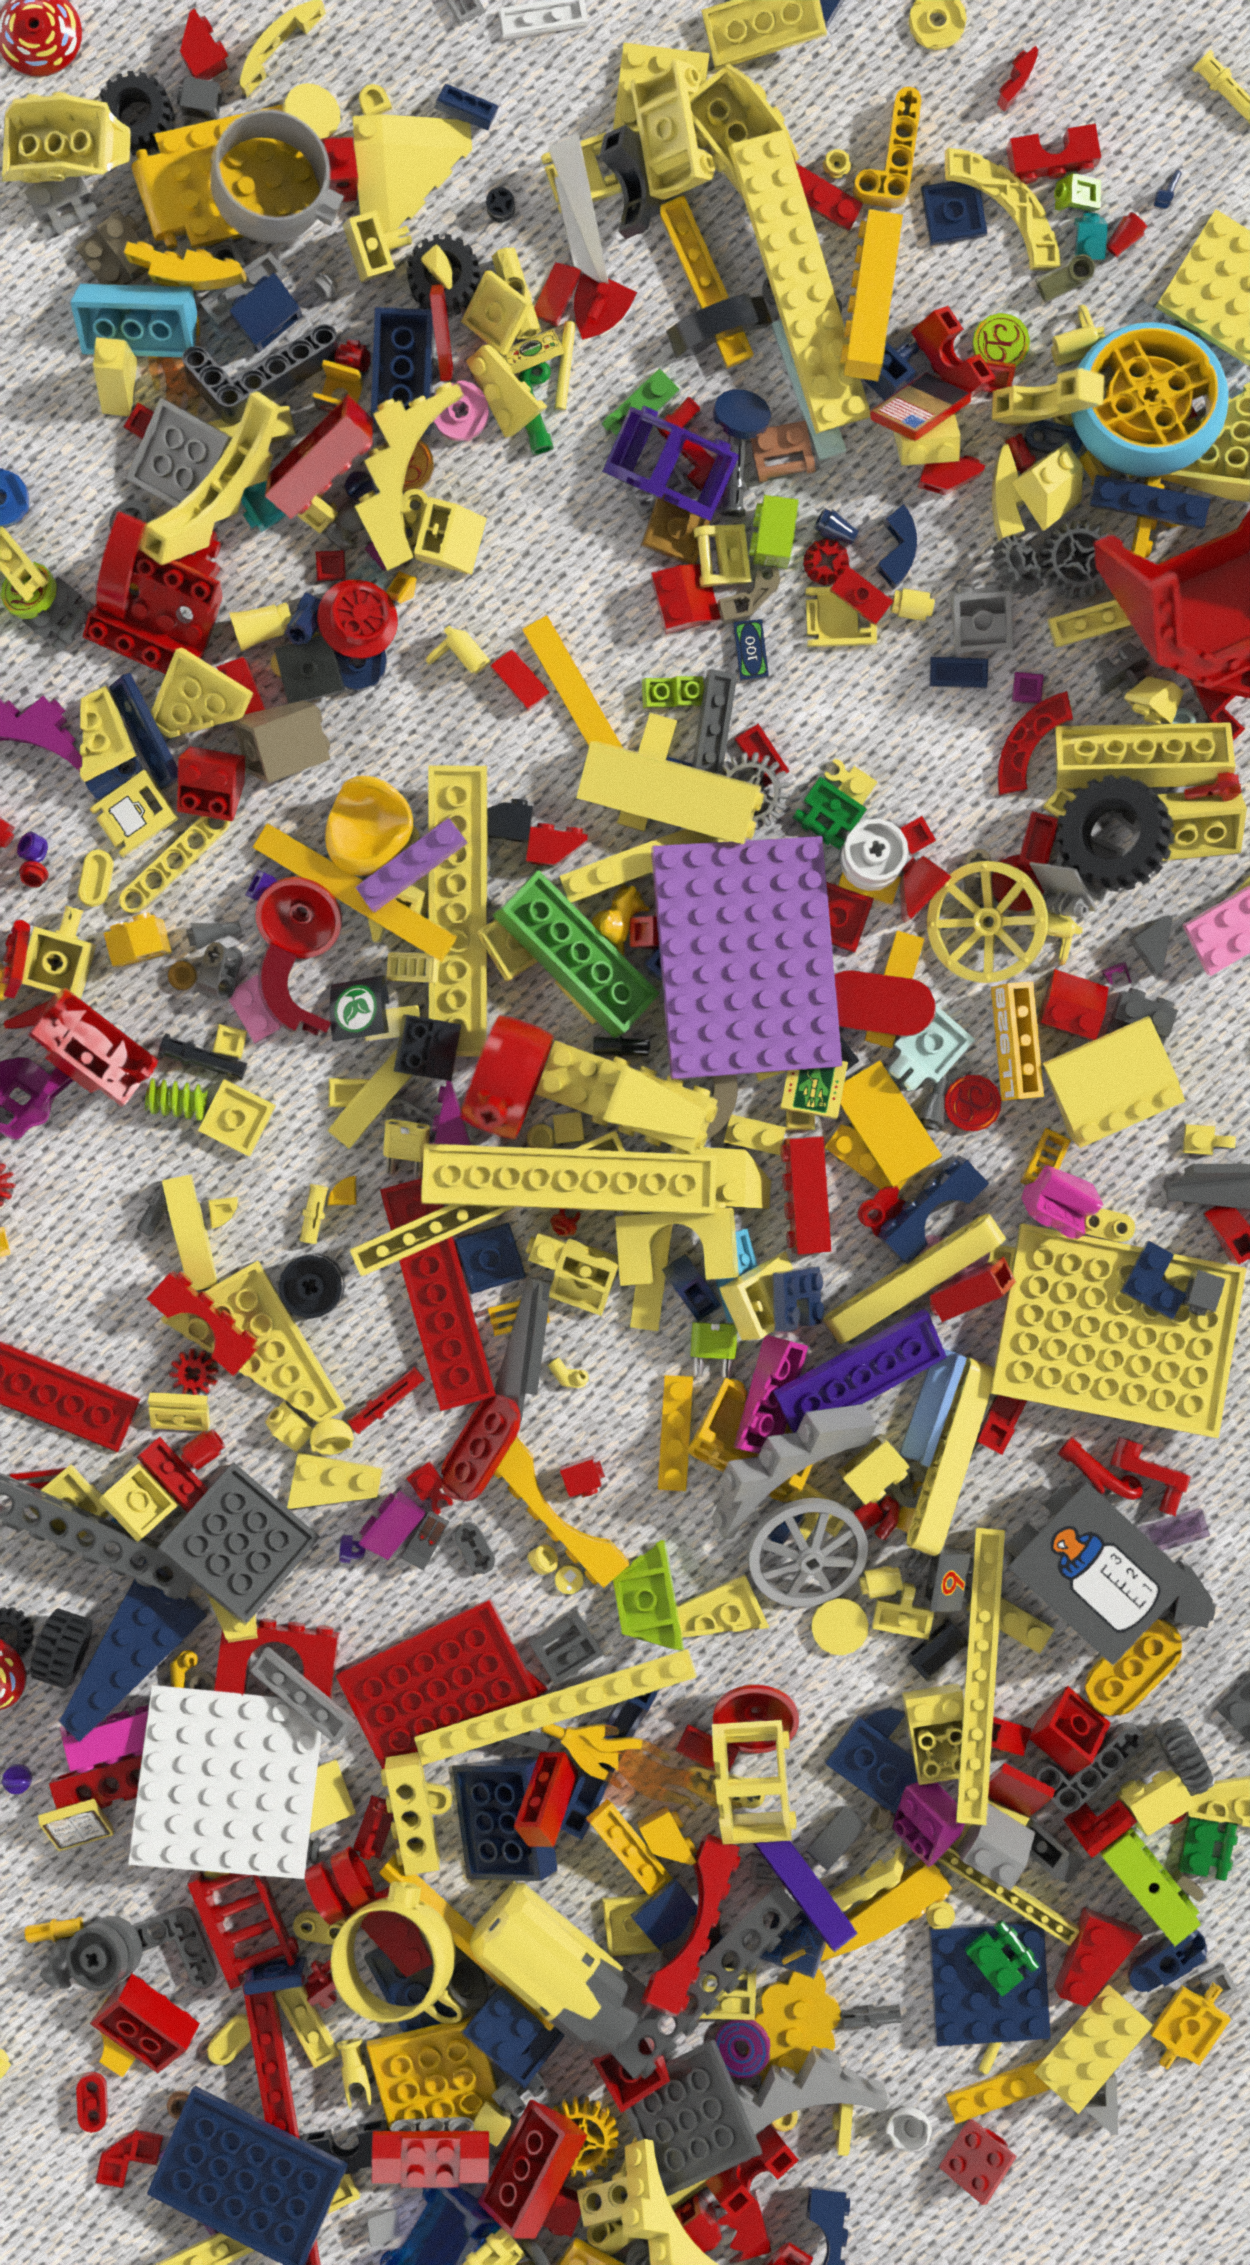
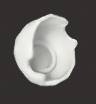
[886,2106,932,2152]

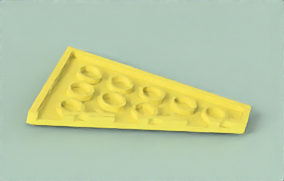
[160,1260,346,1423]

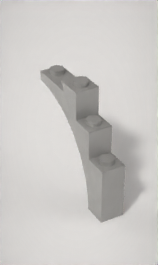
[711,1404,877,1540]
[733,2046,889,2135]

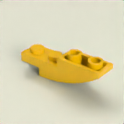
[124,241,247,290]

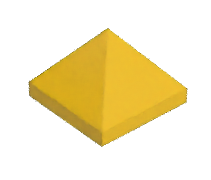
[386,571,416,603]

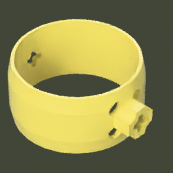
[331,1881,455,2022]

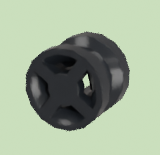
[486,187,515,223]

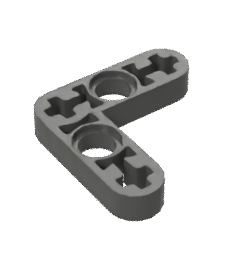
[132,1907,217,1989]

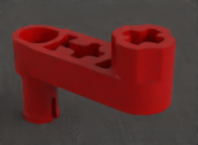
[656,397,715,492]
[1110,1436,1192,1516]

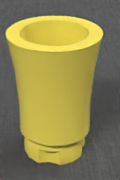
[229,603,292,652]

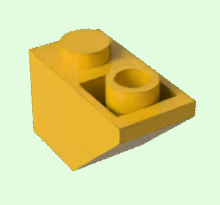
[637,1806,697,1865]

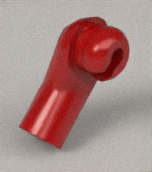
[874,1496,900,1540]

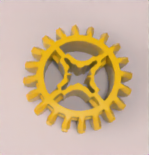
[553,2096,619,2178]

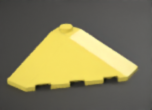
[352,115,472,233]
[1151,382,1250,502]

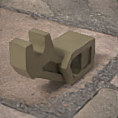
[717,566,781,625]

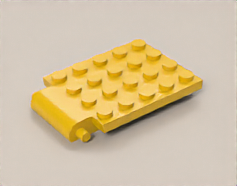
[131,104,320,249]

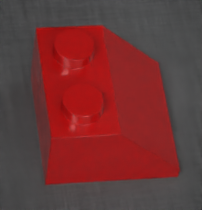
[651,564,721,635]
[1037,969,1109,1041]
[1028,1686,1111,1776]
[592,2038,670,2113]

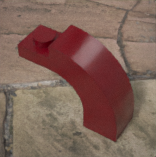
[258,944,331,1036]

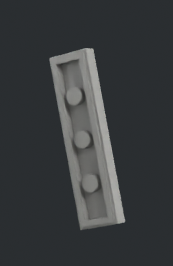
[249,1647,356,1745]

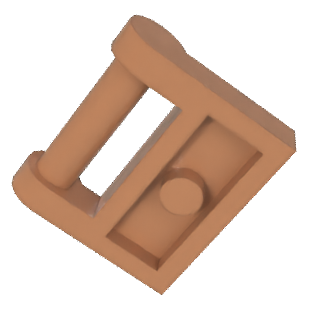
[750,420,816,483]

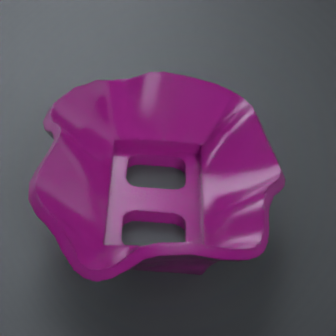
[0,1057,55,1140]

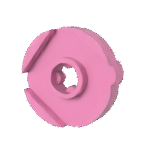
[433,381,489,441]

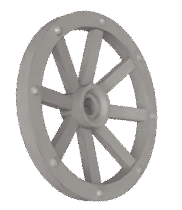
[747,1498,868,1607]

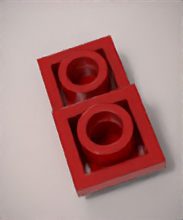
[997,46,1039,112]

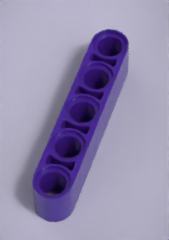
[753,1841,857,1952]

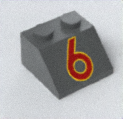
[924,1546,974,1612]

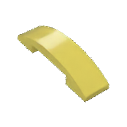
[239,0,326,97]
[328,1050,413,1149]

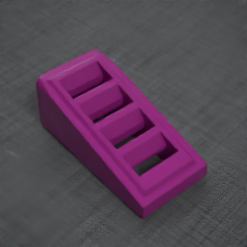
[35,1067,74,1110]

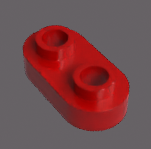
[76,2071,108,2133]

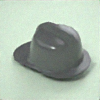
[446,1944,488,2009]

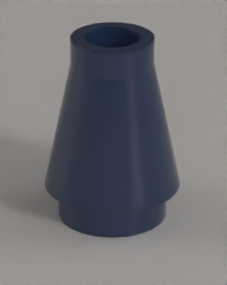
[814,508,859,545]

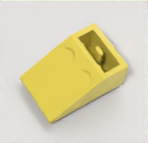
[719,1251,799,1341]
[902,1683,964,1785]

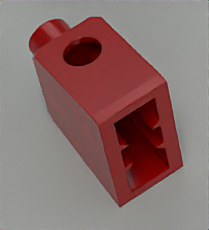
[322,137,358,202]

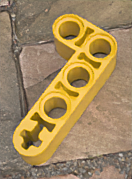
[853,86,921,208]

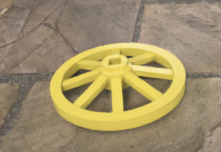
[927,861,1048,983]

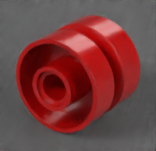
[304,1846,376,1925]

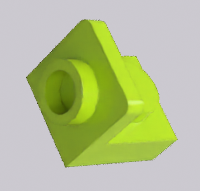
[1054,173,1101,212]

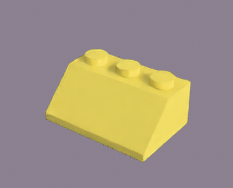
[1158,792,1247,861]

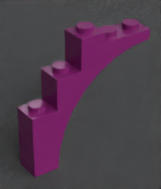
[0,696,82,772]

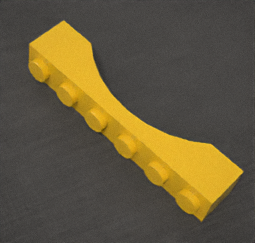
[494,1437,629,1588]

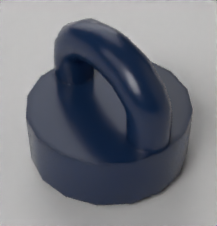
[345,471,374,502]

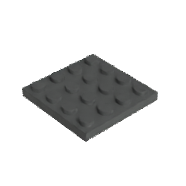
[156,1462,320,1625]
[626,2040,763,2197]

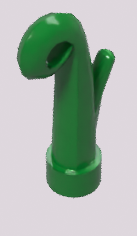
[519,362,554,455]

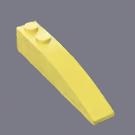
[559,829,730,904]

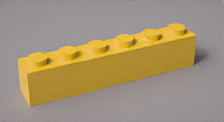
[840,209,903,381]

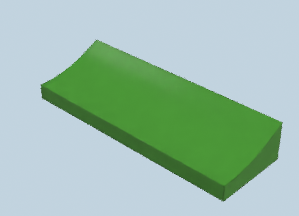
[492,870,660,1038]

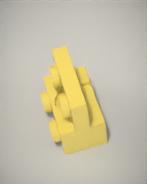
[549,1238,619,1316]

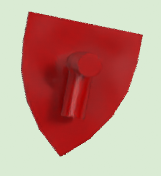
[574,273,637,340]

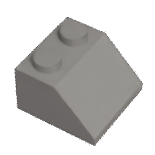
[956,1803,1035,1891]

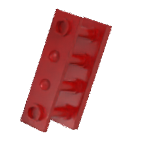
[187,1871,299,1990]

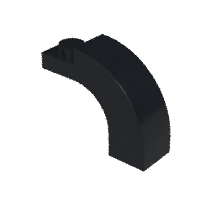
[599,125,661,239]
[666,294,773,358]

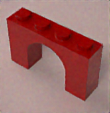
[214,1618,340,1700]

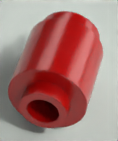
[181,1429,225,1470]

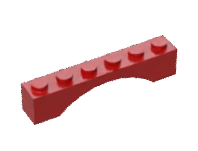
[640,1834,741,2017]

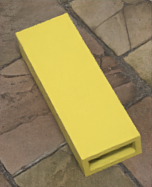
[576,741,764,844]

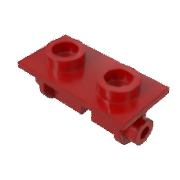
[353,1795,394,1860]

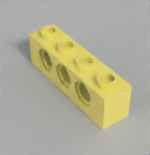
[381,1752,440,1876]

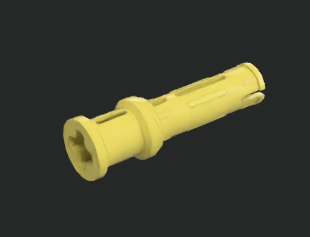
[1192,50,1250,124]

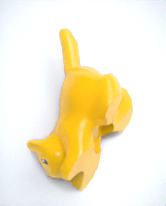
[591,885,649,956]

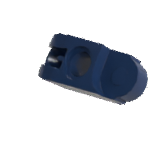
[1128,1929,1207,1992]

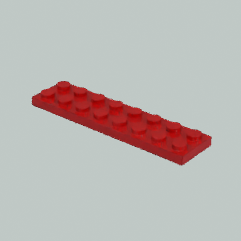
[380,1178,496,1411]

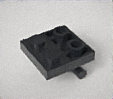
[394,1014,461,1081]

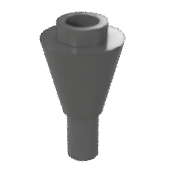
[186,921,241,951]
[917,1077,948,1131]

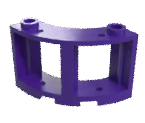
[602,405,740,521]

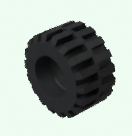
[97,71,175,156]
[407,234,481,317]
[30,1608,92,1689]

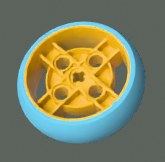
[1071,322,1228,477]

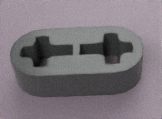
[455,1522,495,1574]

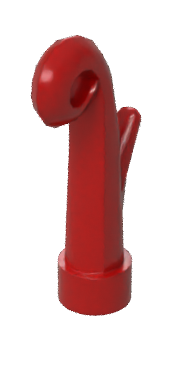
[1057,1436,1143,1500]

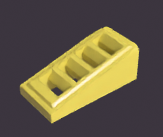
[386,952,439,983]

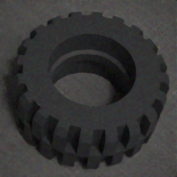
[1056,775,1174,892]

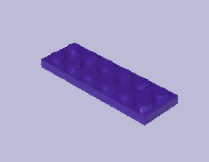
[773,1308,947,1433]

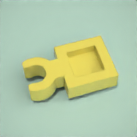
[824,759,878,805]

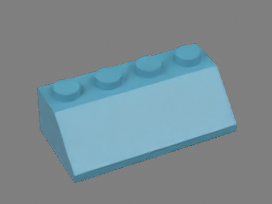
[70,284,197,357]

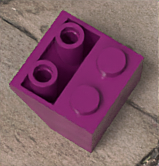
[359,1490,426,1560]
[891,1782,965,1867]

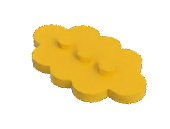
[746,1968,841,2087]

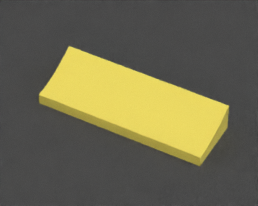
[1055,723,1235,789]

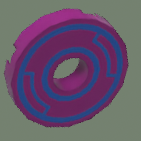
[715,2020,771,2078]

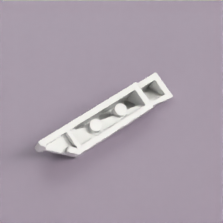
[548,134,608,285]

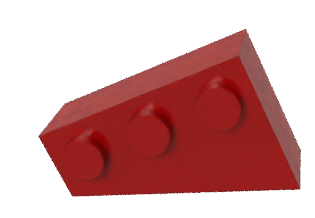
[1054,1907,1143,2007]

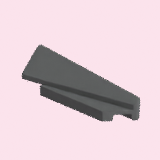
[1164,1164,1250,1210]
[495,1278,551,1421]

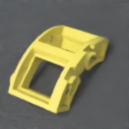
[712,1720,797,1844]

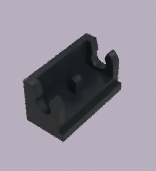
[906,1619,968,1681]

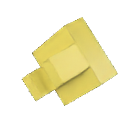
[297,494,338,533]

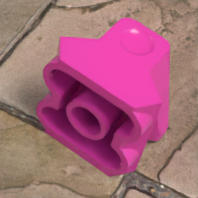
[1021,1165,1103,1240]

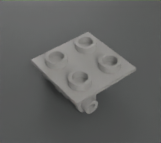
[1030,862,1097,918]

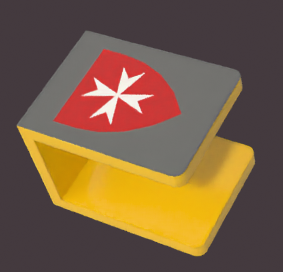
[312,360,364,413]

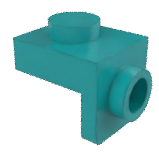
[1074,213,1108,260]

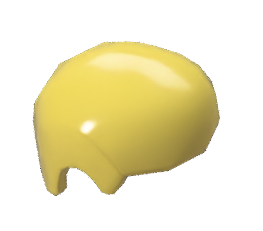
[310,1418,354,1455]

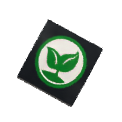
[330,975,390,1042]

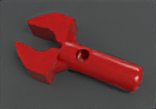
[1184,772,1241,802]

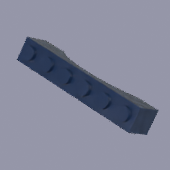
[560,1665,660,1840]

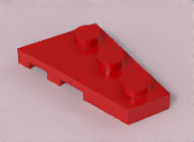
[349,1886,434,1977]

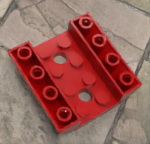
[82,550,223,675]

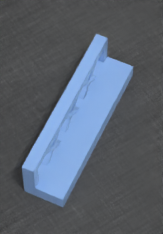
[899,1349,967,1467]

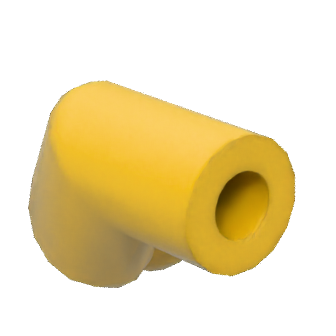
[170,1650,198,1688]

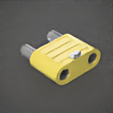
[383,1119,430,1178]

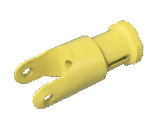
[337,2038,372,2109]

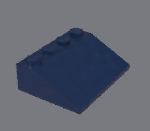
[452,1757,558,1881]

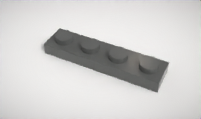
[692,669,738,774]

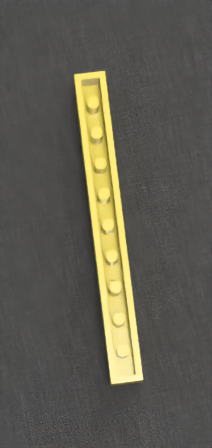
[937,1845,1080,1946]

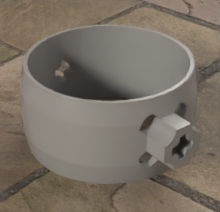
[210,110,344,243]

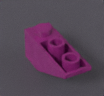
[429,1081,471,1146]

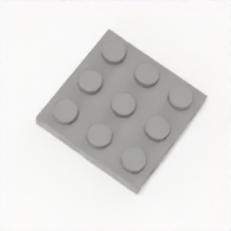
[126,398,233,507]

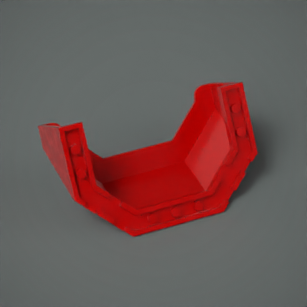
[1094,509,1250,688]

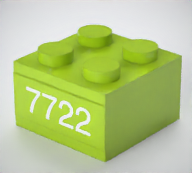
[749,495,799,569]

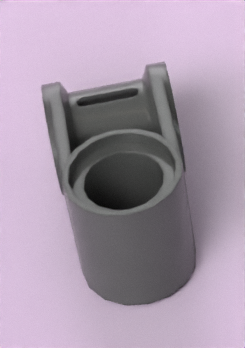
[196,942,243,1001]

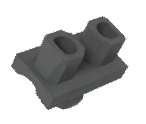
[1095,642,1149,694]
[491,2070,546,2117]

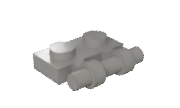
[24,176,99,237]

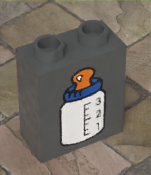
[1005,1480,1193,1666]

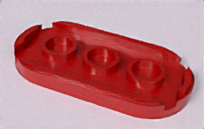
[834,970,936,1037]
[441,1395,521,1502]

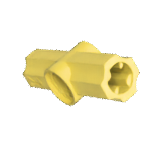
[491,247,541,340]

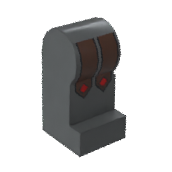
[401,1510,450,1571]

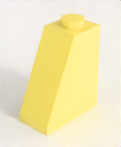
[93,337,137,417]

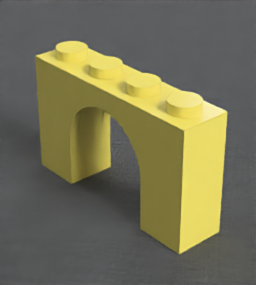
[615,1202,739,1286]

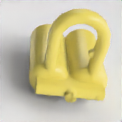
[1051,304,1105,367]
[426,625,491,674]
[1027,909,1083,965]

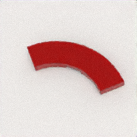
[998,691,1073,795]

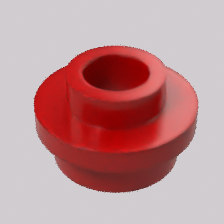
[19,861,49,888]

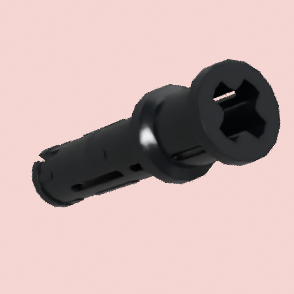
[158,1033,248,1081]

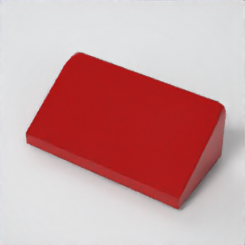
[534,262,581,327]
[490,649,550,712]

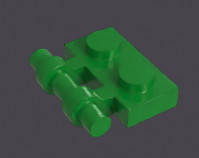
[792,777,867,850]
[1178,1816,1238,1881]
[964,1919,1039,1997]

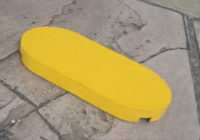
[1085,1618,1182,1716]

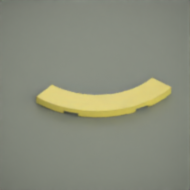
[944,148,1060,271]

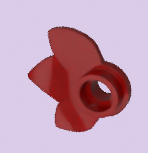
[857,1186,906,1238]

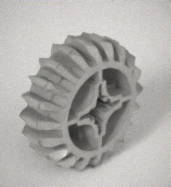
[716,752,790,830]

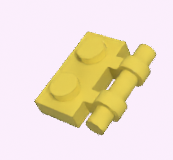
[462,2228,526,2265]

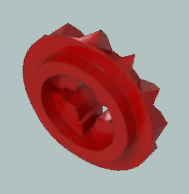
[803,538,850,585]

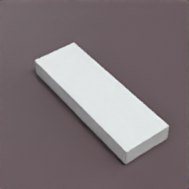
[498,0,588,40]

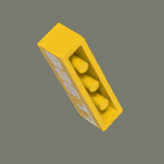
[991,982,1044,1101]

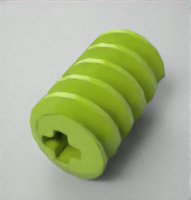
[145,1078,208,1121]

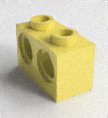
[577,2172,629,2227]

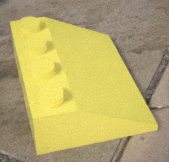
[1043,1016,1185,1148]

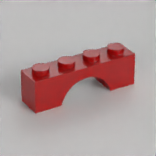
[147,1271,260,1376]

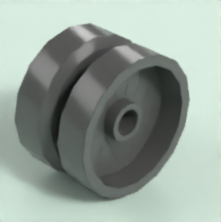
[66,1915,142,1991]

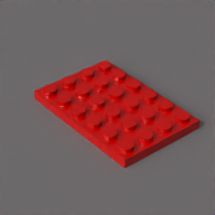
[335,1598,540,1769]

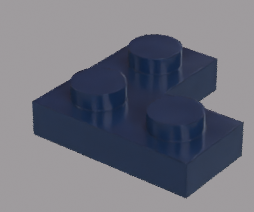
[1120,1241,1186,1320]

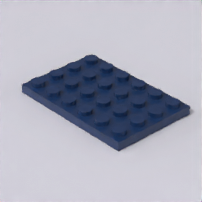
[147,2086,348,2265]

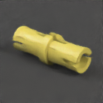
[299,1184,328,1244]

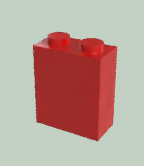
[929,1256,1016,1322]

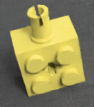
[22,905,97,999]

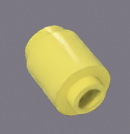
[891,588,935,621]
[859,1566,903,1599]

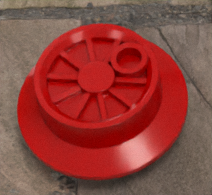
[317,579,398,659]

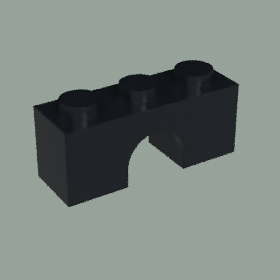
[302,2119,389,2174]

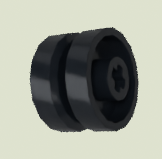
[278,1253,346,1319]

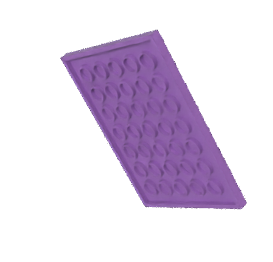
[651,836,842,1079]

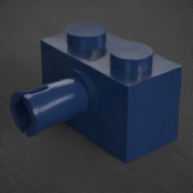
[863,337,919,401]

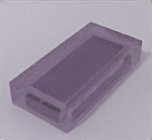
[1146,1508,1210,1551]

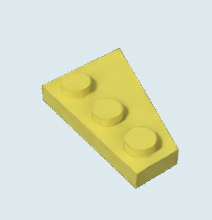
[828,1845,908,1912]

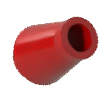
[1106,212,1147,258]

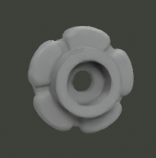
[311,272,338,301]

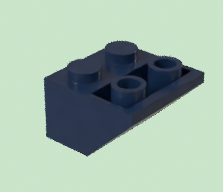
[229,272,303,353]

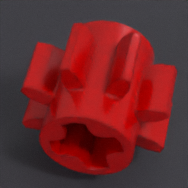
[335,339,371,372]

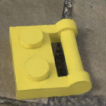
[693,524,751,587]
[698,1968,756,2020]

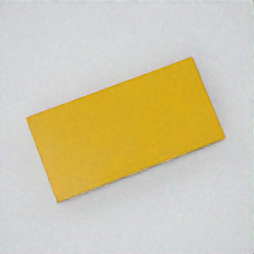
[840,1060,942,1187]

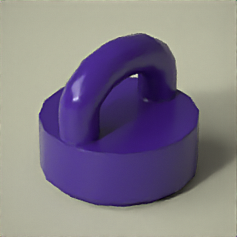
[17,831,48,863]
[339,1535,366,1564]
[1,1764,32,1795]

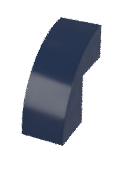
[875,504,917,591]

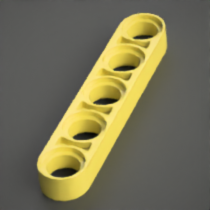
[119,816,230,914]

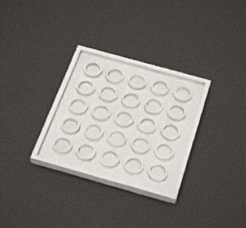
[128,1685,322,1879]

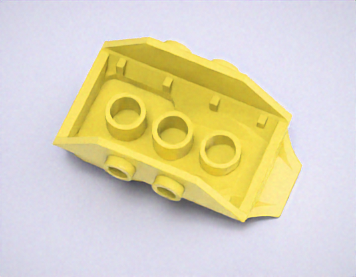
[689,64,800,199]
[2,92,131,183]

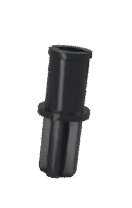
[593,1035,651,1058]

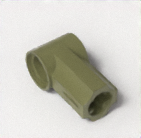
[1035,254,1095,303]

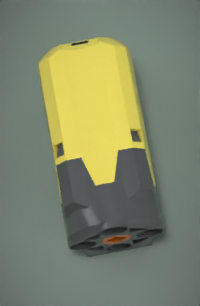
[470,1880,647,2058]

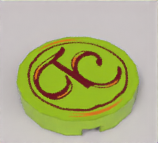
[972,313,1030,367]
[1,562,57,619]

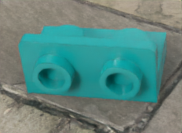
[241,480,287,533]

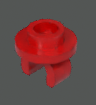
[550,1209,581,1236]

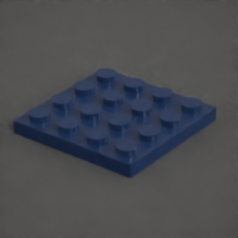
[929,1921,1051,2047]

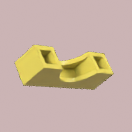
[992,368,1104,426]

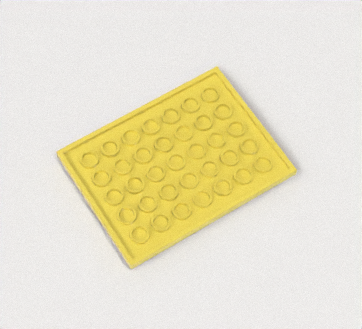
[990,1223,1247,1438]

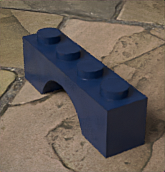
[877,1155,989,1265]
[806,2186,850,2265]

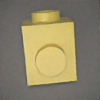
[265,1402,313,1452]

